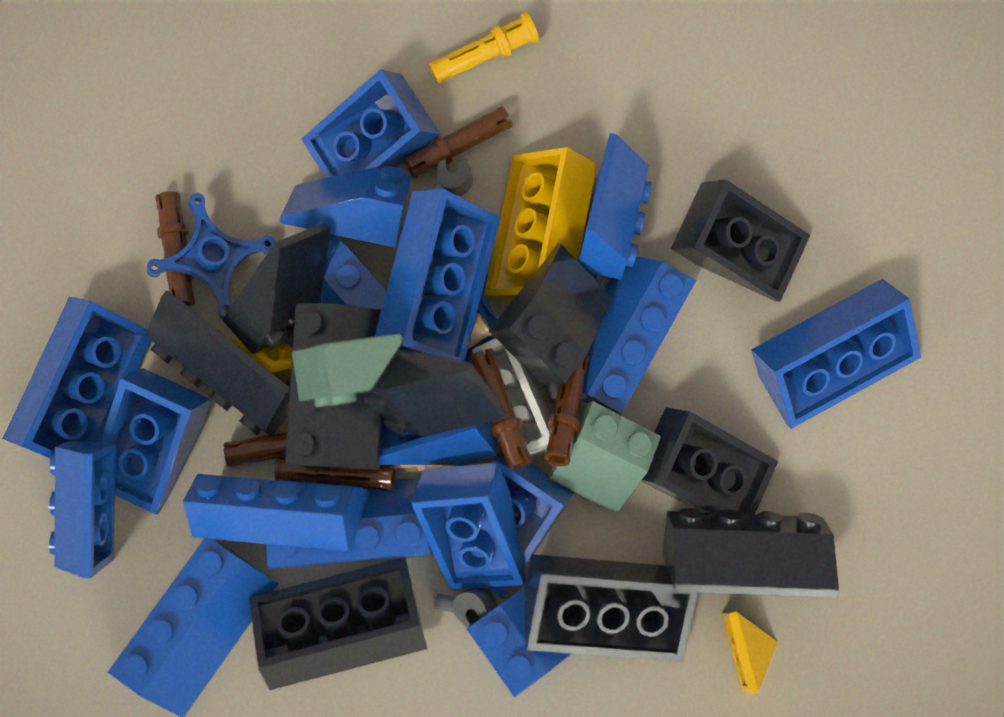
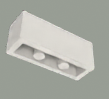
[472,339,551,458]

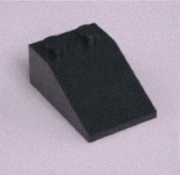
[671,180,810,302]
[222,222,331,354]
[488,244,612,384]
[362,348,508,437]
[641,407,778,514]

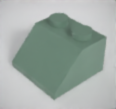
[292,334,402,407]
[547,401,661,512]

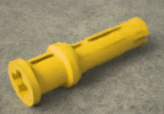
[428,11,539,84]

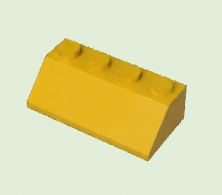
[484,147,597,303]

